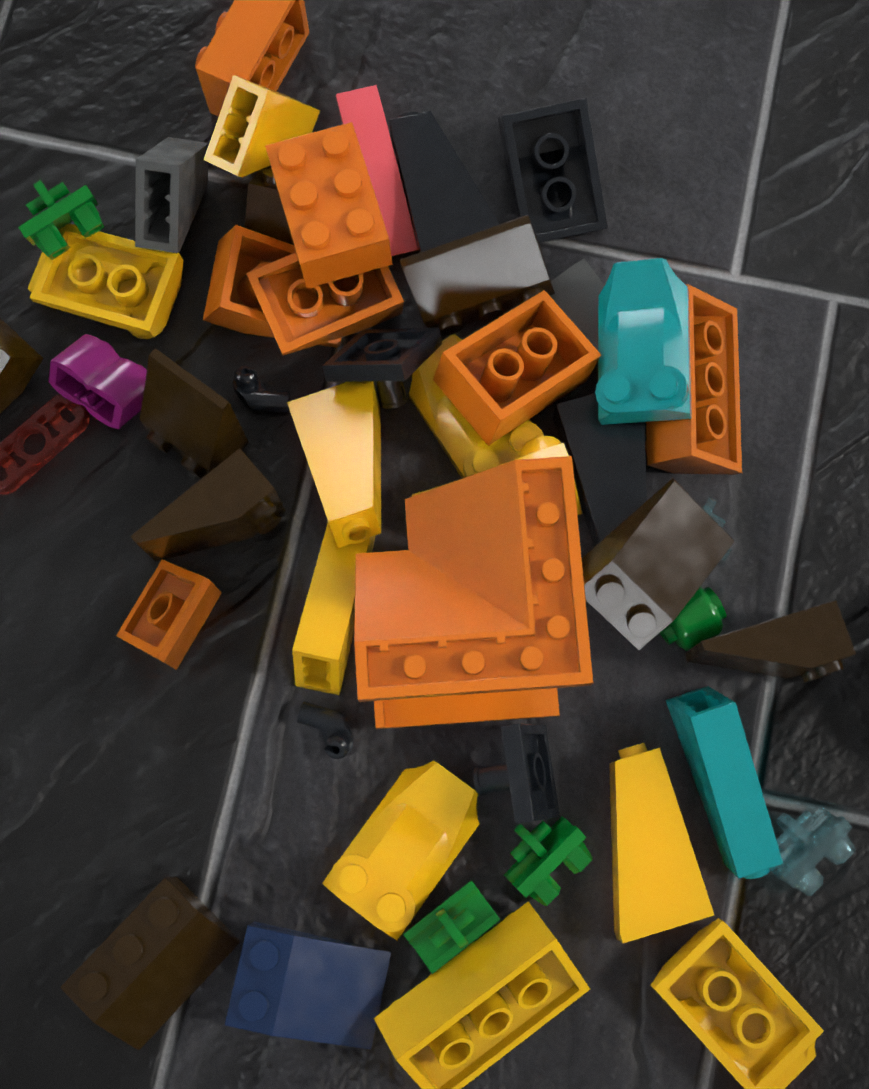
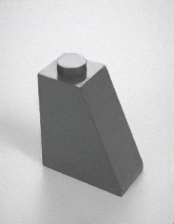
[135,137,209,253]

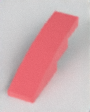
[335,85,418,257]

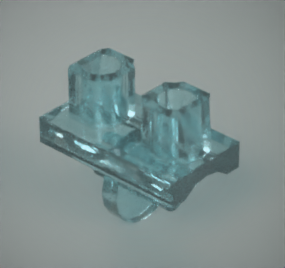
[770,807,856,896]

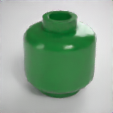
[660,586,727,651]

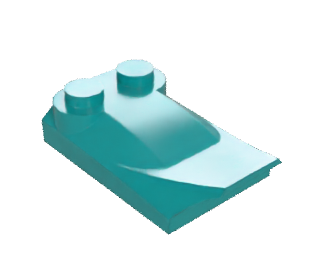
[595,258,692,425]

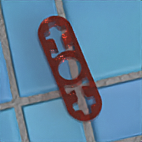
[0,394,90,495]

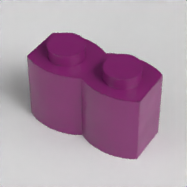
[48,334,147,429]

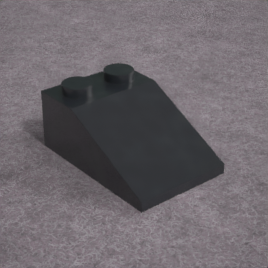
[498,98,608,243]

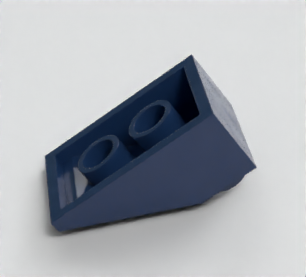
[225,922,392,1049]

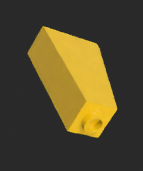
[287,381,381,548]
[292,522,376,695]
[609,743,714,943]

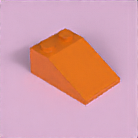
[203,225,342,348]
[246,252,404,356]

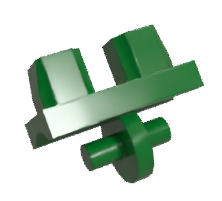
[18,180,105,260]
[504,816,593,906]
[403,880,501,974]

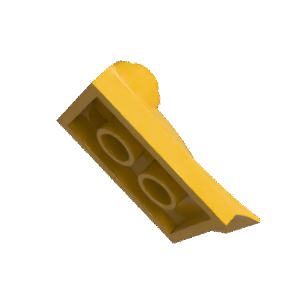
[27,223,184,339]
[409,334,544,478]
[322,760,480,940]
[650,918,824,1089]

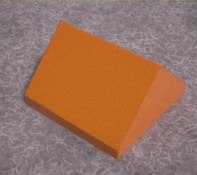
[116,559,222,670]

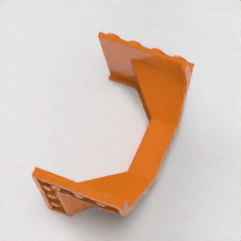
[354,456,593,729]

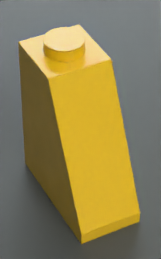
[204,75,320,177]

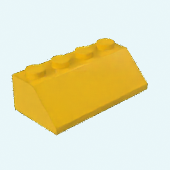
[373,901,590,1089]

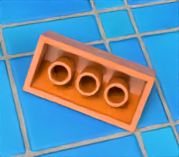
[645,284,742,475]

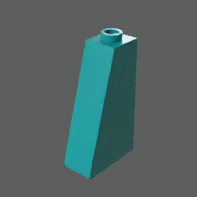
[666,686,783,879]

